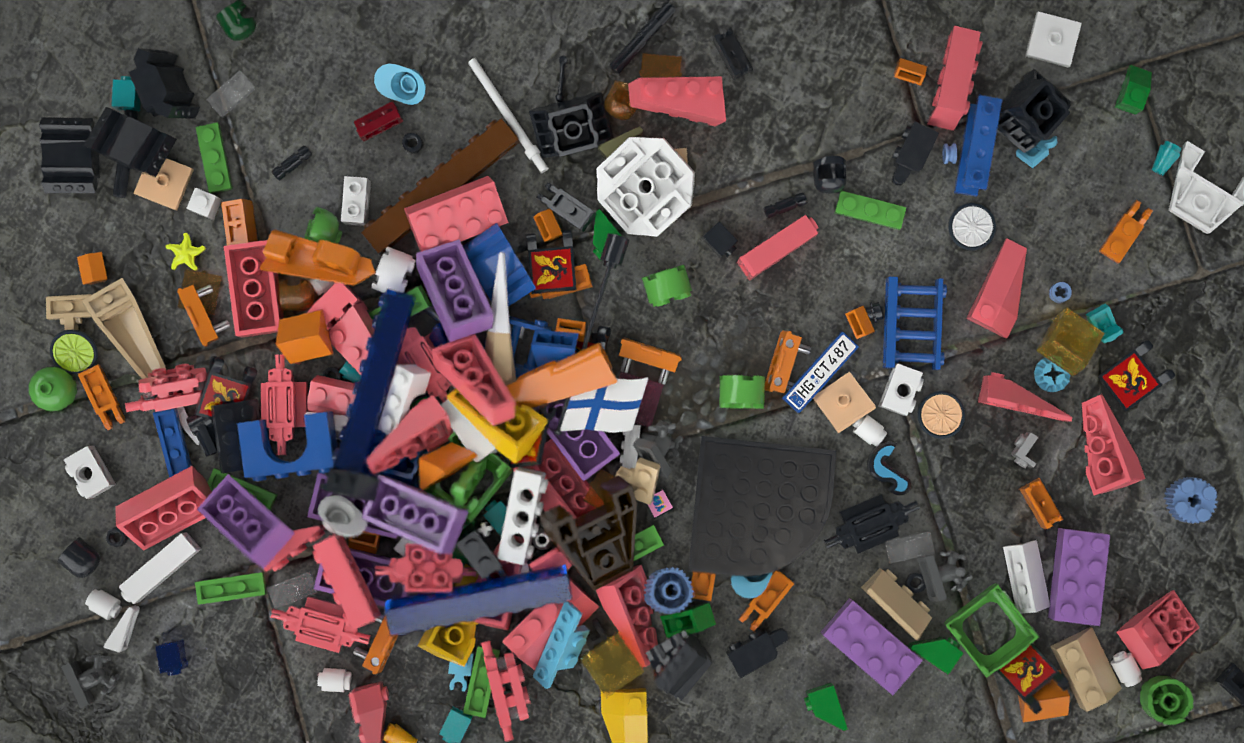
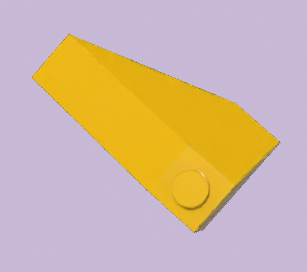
[601,688,648,743]

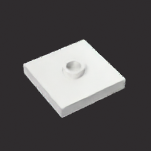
[1025,12,1082,68]

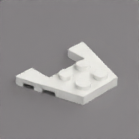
[1168,141,1244,234]

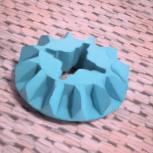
[1034,356,1071,392]

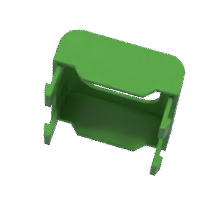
[418,431,512,523]
[944,583,1039,678]

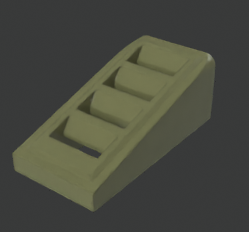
[598,127,643,159]

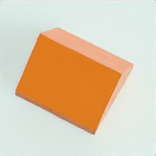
[276,310,334,364]
[419,442,478,491]
[1018,670,1070,722]

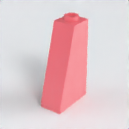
[737,215,818,281]

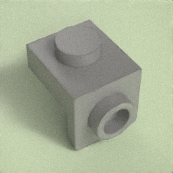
[1011,432,1038,469]

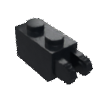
[891,121,939,186]
[320,468,380,502]
[456,523,509,589]
[726,628,788,679]

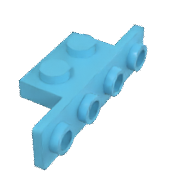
[533,601,590,689]

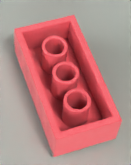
[404,176,508,252]
[224,240,284,338]

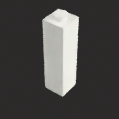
[119,532,201,604]

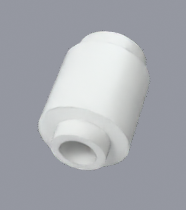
[852,414,887,446]
[85,589,122,620]
[1111,651,1142,687]
[318,668,352,692]

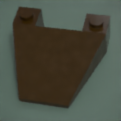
[540,475,637,591]

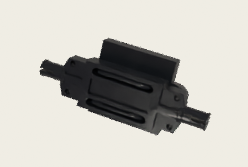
[824,494,920,554]

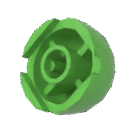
[304,207,342,244]
[29,367,77,411]

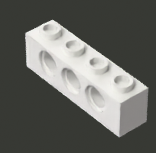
[497,467,548,565]

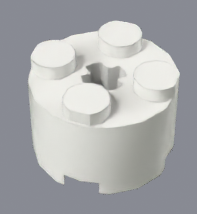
[371,246,416,298]

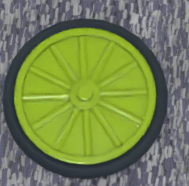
[50,330,98,375]

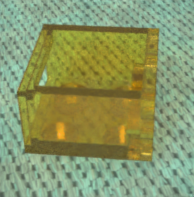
[1036,308,1105,377]
[580,631,645,698]

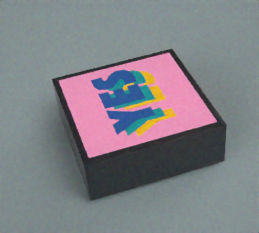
[646,489,674,519]

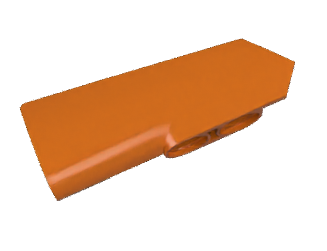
[260,229,375,285]
[506,343,618,408]

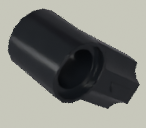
[186,414,218,457]

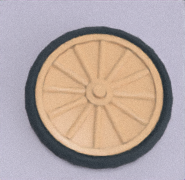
[917,391,965,439]

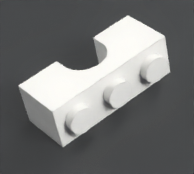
[378,364,431,435]

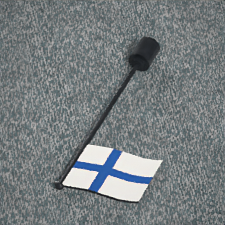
[554,233,649,435]

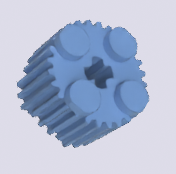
[1164,477,1217,524]
[643,567,694,614]

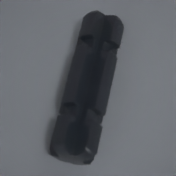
[272,145,312,180]
[764,193,807,218]

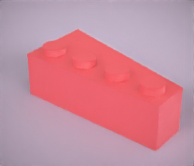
[628,76,726,126]
[295,283,363,364]
[328,302,401,401]
[432,334,515,426]

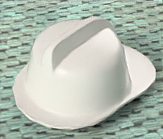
[319,495,367,536]

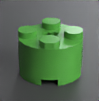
[642,265,692,307]
[719,375,765,409]
[1140,675,1193,725]

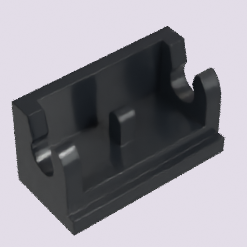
[713,28,753,81]
[1215,662,1244,707]

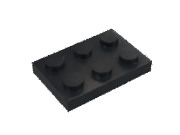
[211,399,260,473]

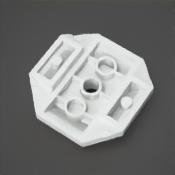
[597,137,695,237]

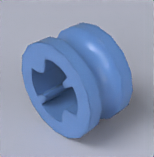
[942,143,957,164]
[1049,282,1072,303]

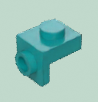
[1086,304,1124,343]

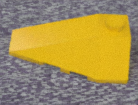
[447,389,548,463]
[418,564,479,667]

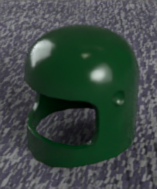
[216,0,256,41]

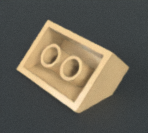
[861,568,932,640]
[1050,627,1122,712]

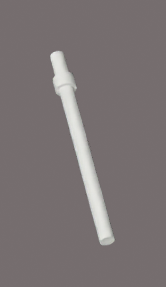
[468,58,549,173]

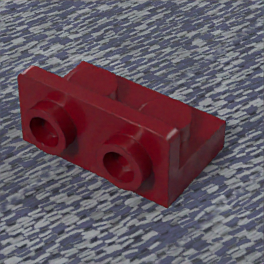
[354,102,404,142]

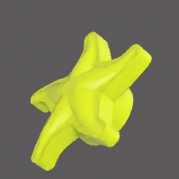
[166,233,206,271]

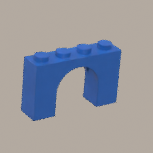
[237,411,340,481]

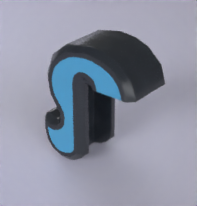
[867,441,911,496]

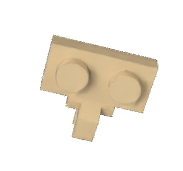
[46,294,92,330]
[616,457,660,505]

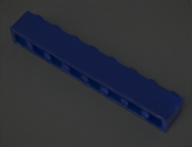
[332,288,416,474]
[384,565,572,636]

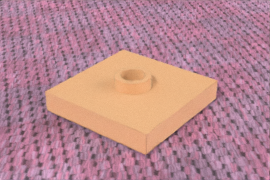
[134,158,194,211]
[813,372,876,433]

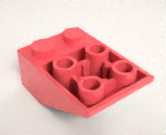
[264,524,325,572]
[1117,590,1200,670]

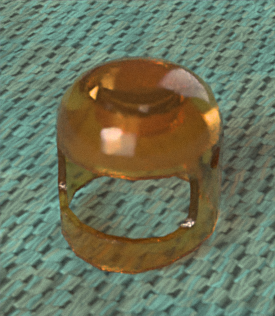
[604,81,637,120]
[278,279,315,311]

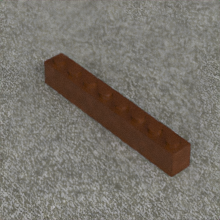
[361,118,520,256]

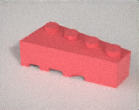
[928,26,982,131]

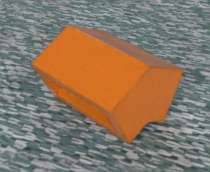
[894,58,927,86]
[533,209,563,242]
[77,252,107,285]
[845,306,875,339]
[556,318,586,342]
[348,531,381,554]

